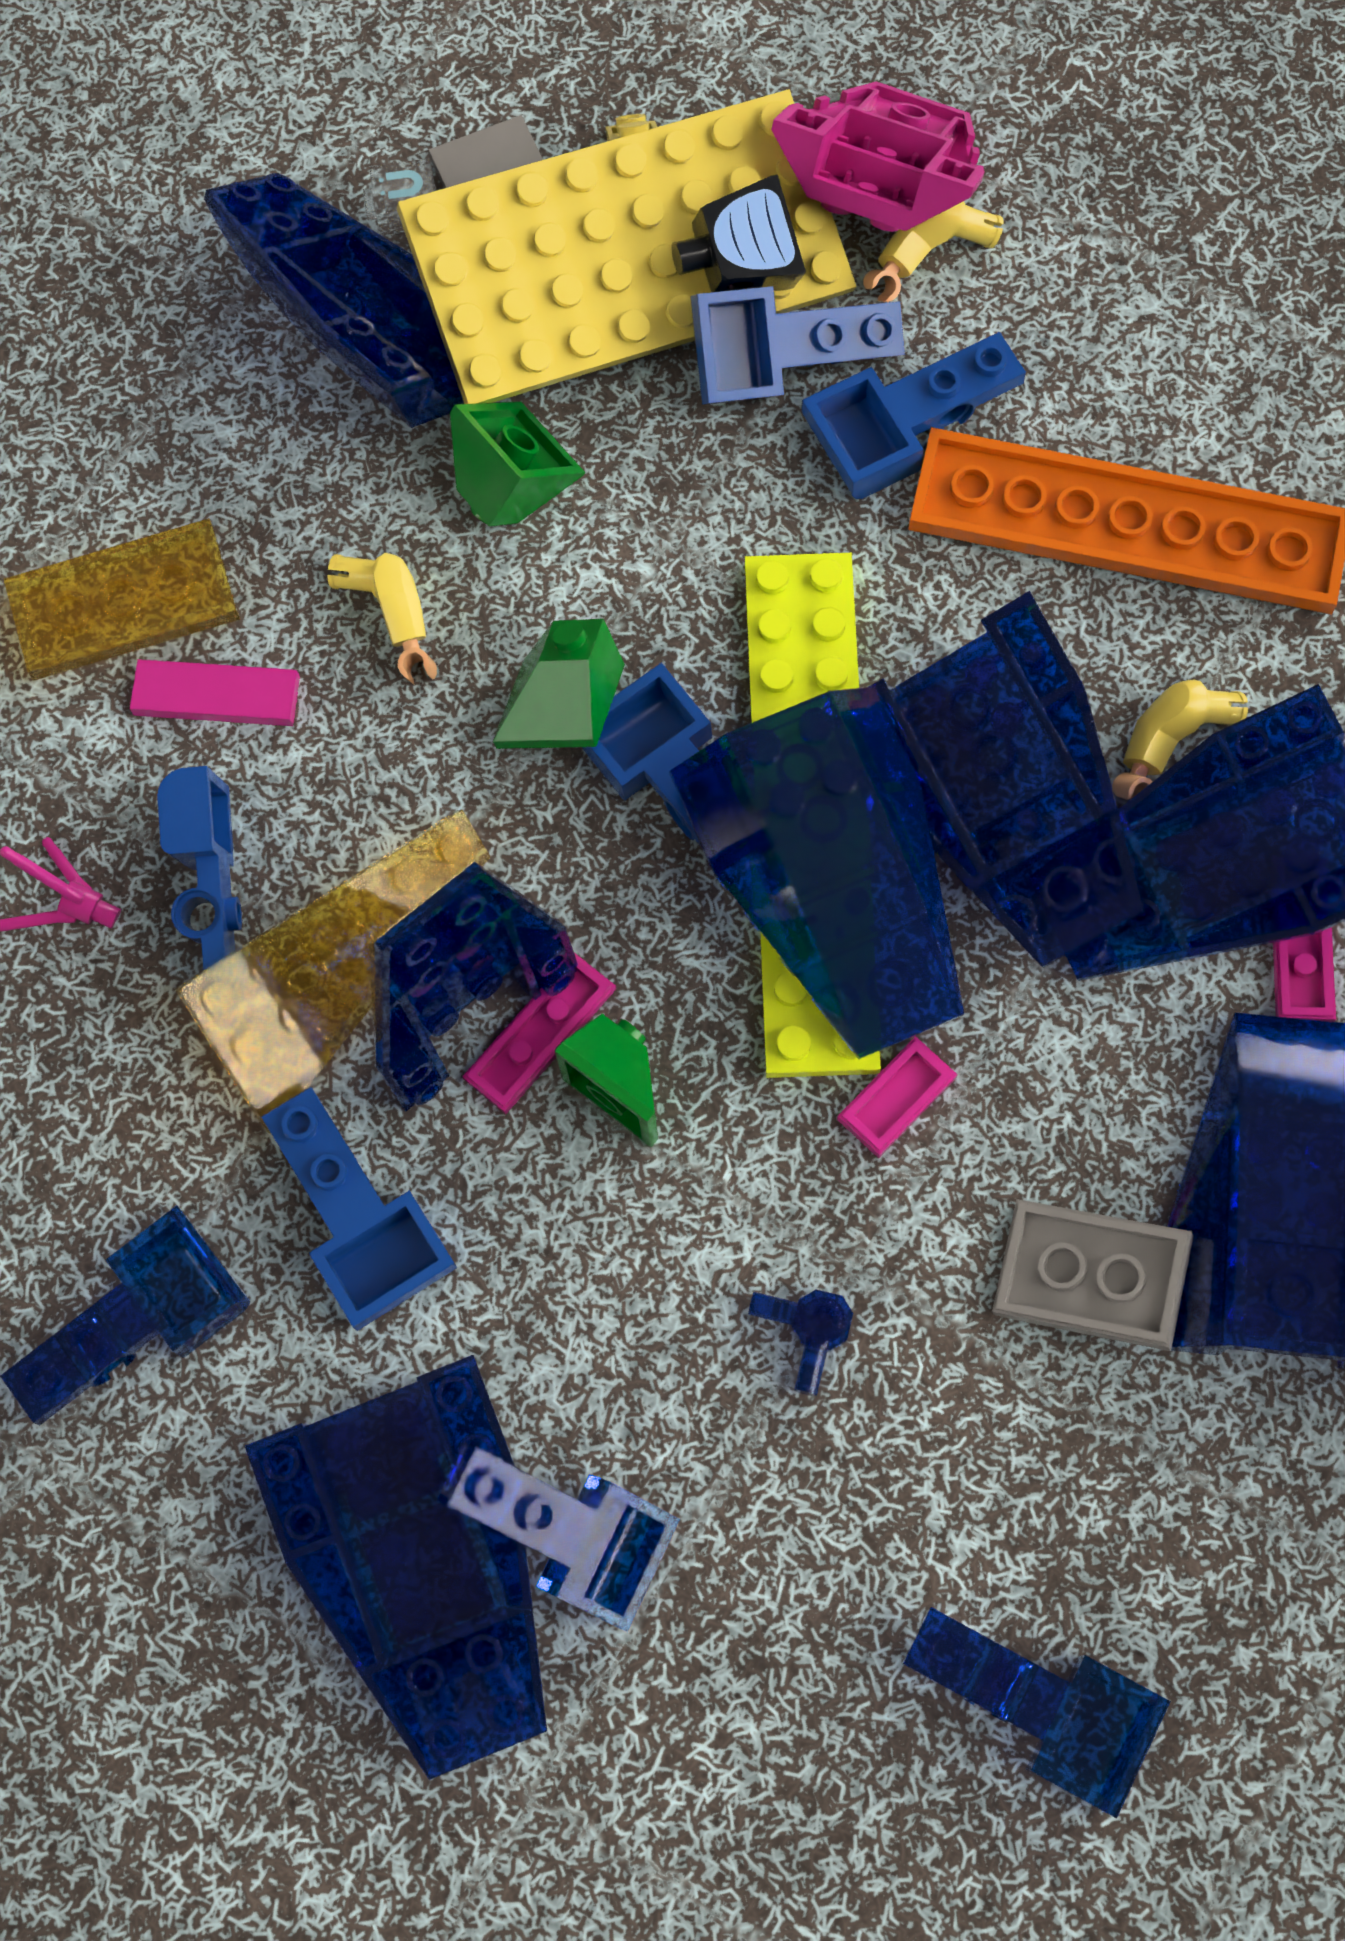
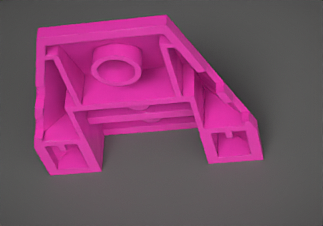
[771,81,985,232]

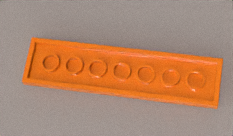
[908,427,1345,615]

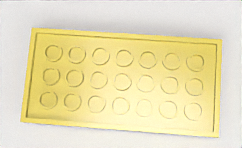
[397,89,857,404]

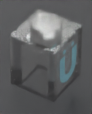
[363,158,436,238]

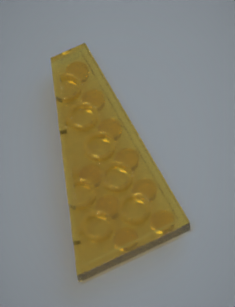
[175,810,491,1134]

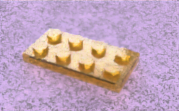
[4,518,240,681]

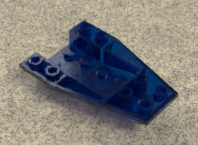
[204,173,464,428]
[1030,684,1345,981]
[368,861,578,1112]
[1166,1013,1345,1369]
[244,1355,547,1780]

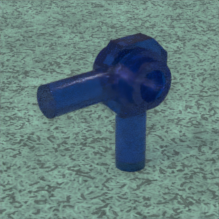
[748,1289,853,1396]

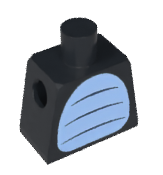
[672,174,806,292]

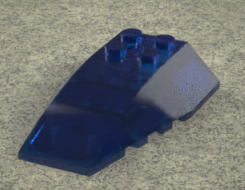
[835,591,1145,968]
[669,686,964,1060]

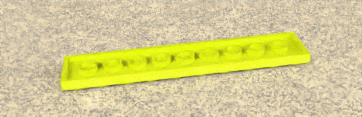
[745,552,881,1078]

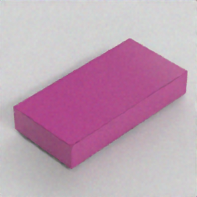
[837,1036,958,1158]

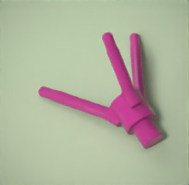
[0,837,121,932]

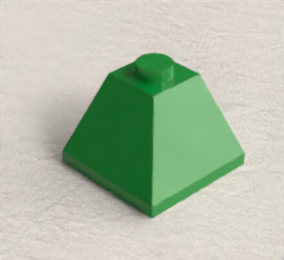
[450,401,585,527]
[493,619,625,749]
[555,1014,658,1147]

